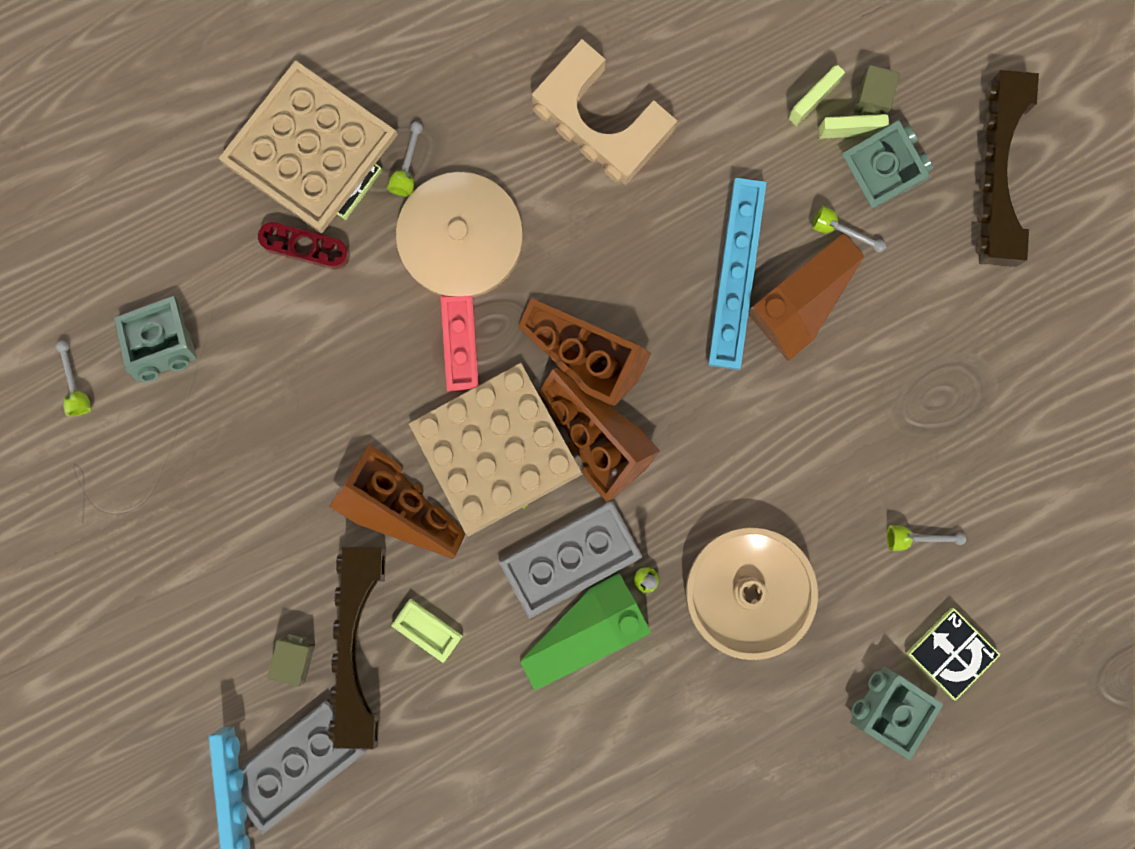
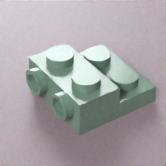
[842,120,934,209]
[114,296,197,382]
[850,667,944,760]

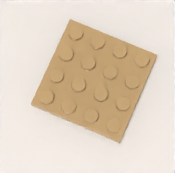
[218,60,397,234]
[409,363,582,537]

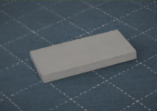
[499,501,642,619]
[239,699,367,834]

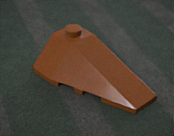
[748,233,865,361]
[518,298,651,406]
[539,368,660,502]
[329,444,465,559]

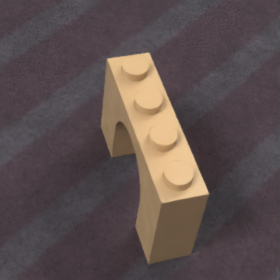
[532,39,678,185]

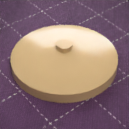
[396,172,523,297]
[686,528,818,660]

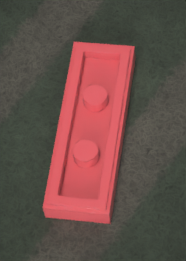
[440,295,479,392]

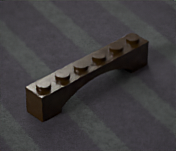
[975,70,1039,267]
[328,547,386,749]

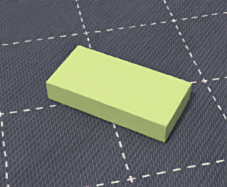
[789,65,845,126]
[819,114,889,139]
[391,599,463,663]

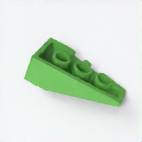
[520,573,651,690]

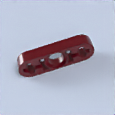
[258,222,350,270]

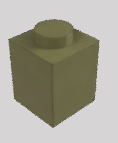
[854,65,900,115]
[267,633,315,686]

